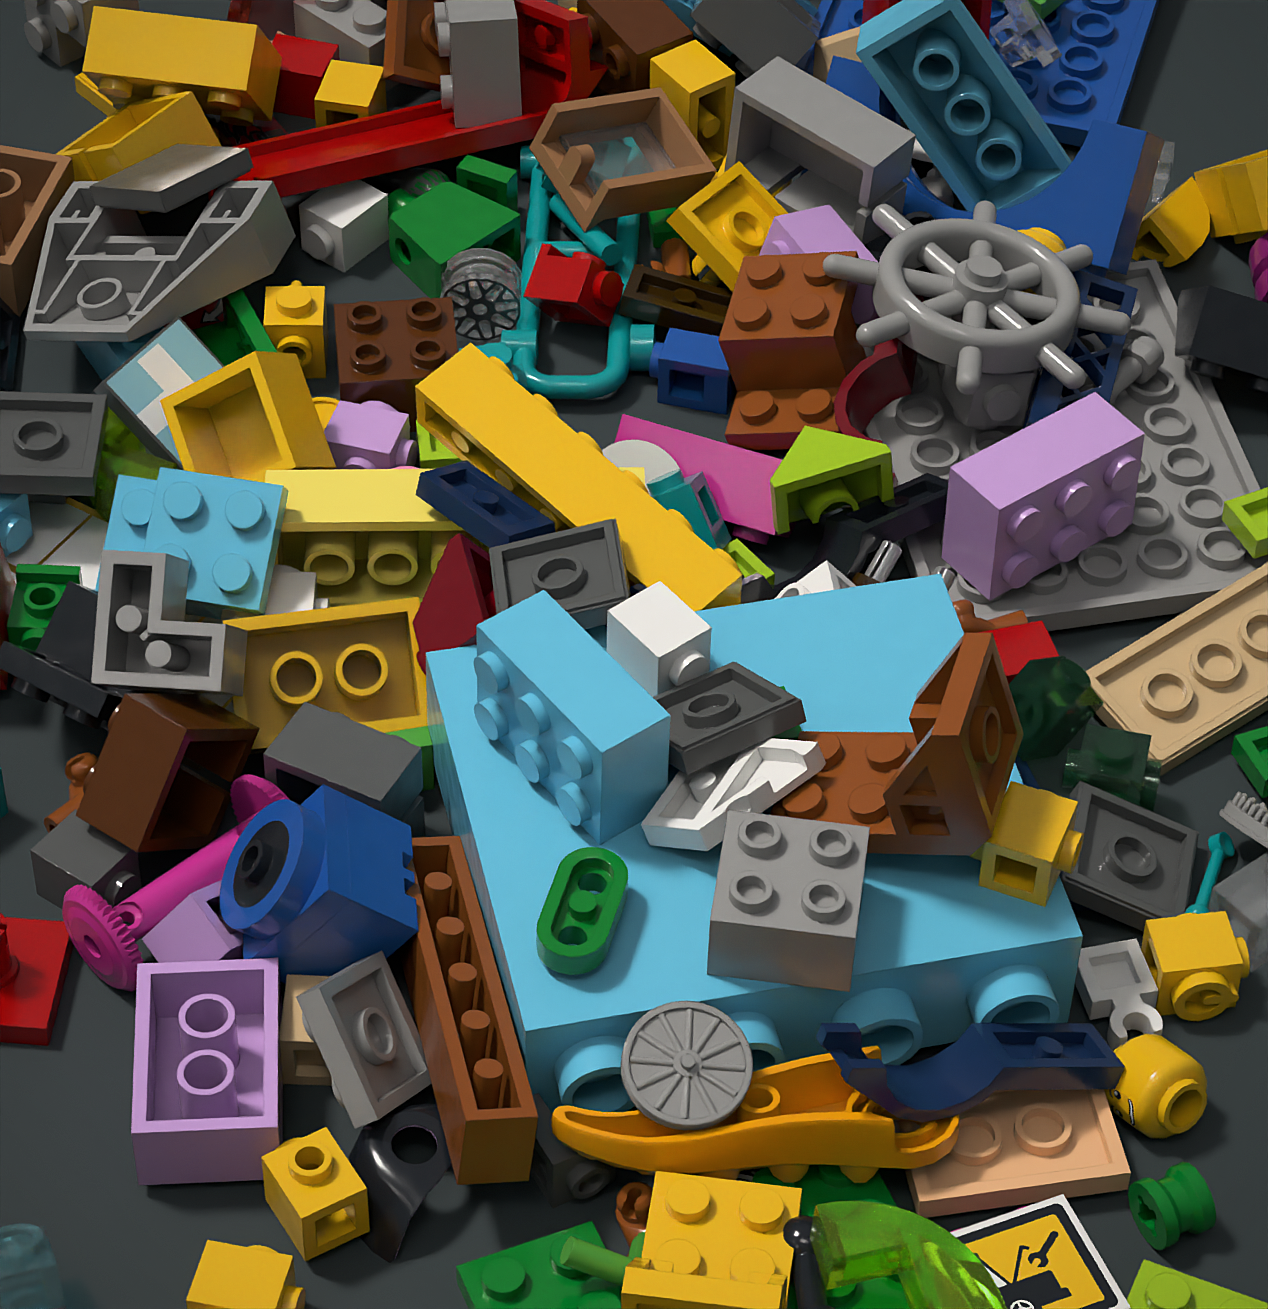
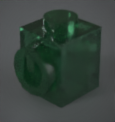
[1009,656,1104,761]
[1062,724,1163,812]

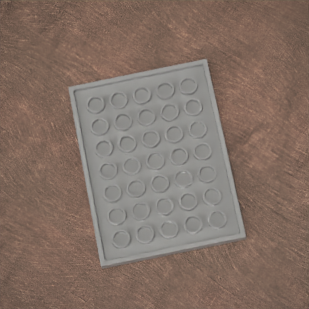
[855,259,1268,631]

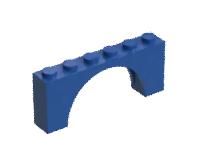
[800,55,1165,278]

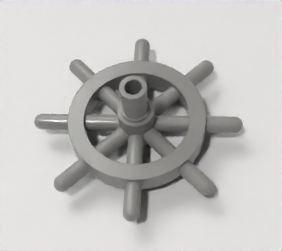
[823,200,1131,395]

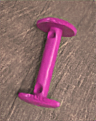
[62,774,290,991]

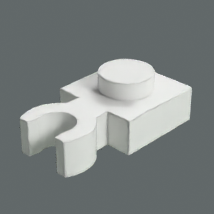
[1075,938,1163,1051]

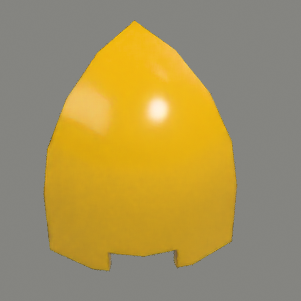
[1131,176,1210,267]

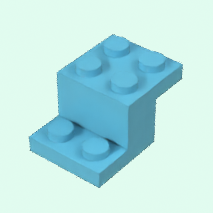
[95,467,289,620]

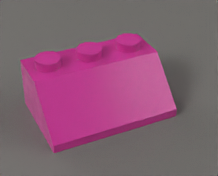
[614,414,797,545]

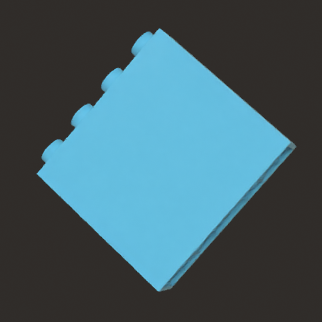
[426,574,1083,1113]

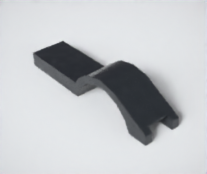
[740,473,949,604]

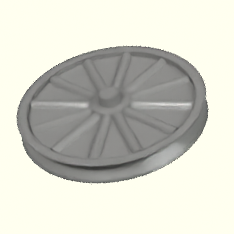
[621,1001,753,1130]

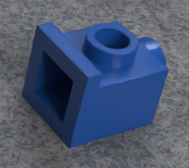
[649,328,736,415]

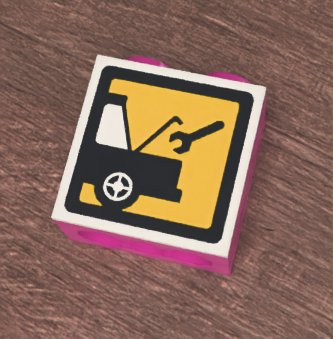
[929,1194,1131,1309]

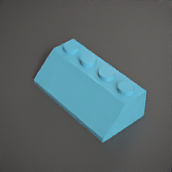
[856,0,1072,212]

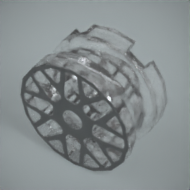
[440,248,522,340]

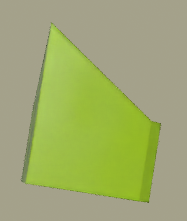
[770,425,894,535]

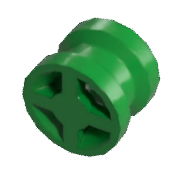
[1128,1162,1217,1250]

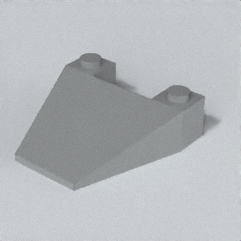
[23,181,296,342]

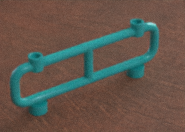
[501,139,656,399]

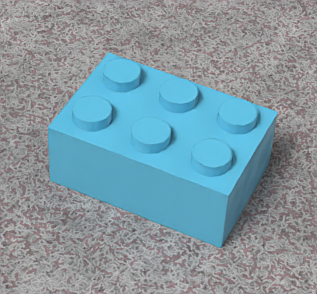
[473,590,671,845]

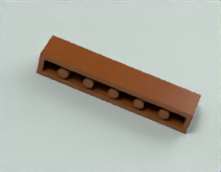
[398,836,538,1185]

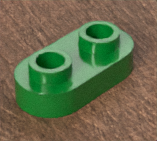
[536,847,628,975]

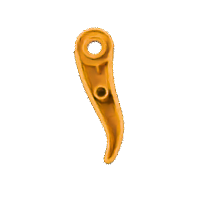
[551,1045,959,1183]

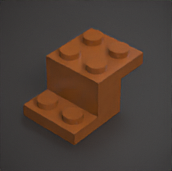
[718,251,867,450]

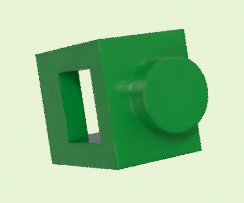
[7,564,83,651]

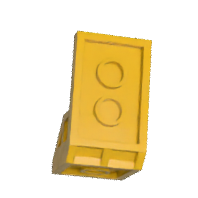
[621,1171,802,1309]

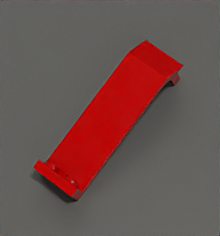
[208,0,609,213]

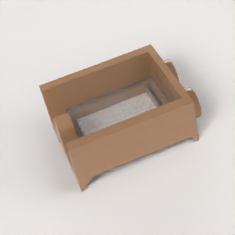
[529,87,717,233]

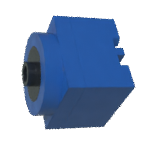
[220,784,418,984]

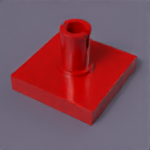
[0,913,74,1046]

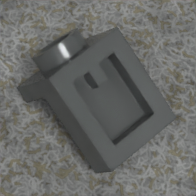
[530,1093,616,1208]

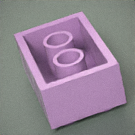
[941,392,1145,601]
[131,958,283,1185]

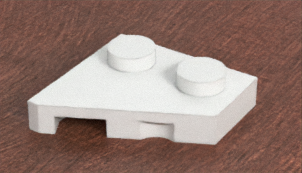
[641,738,826,851]

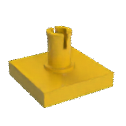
[666,161,788,292]

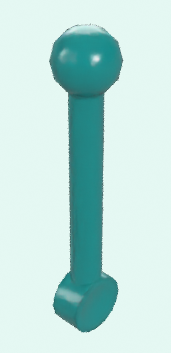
[1184,832,1235,914]

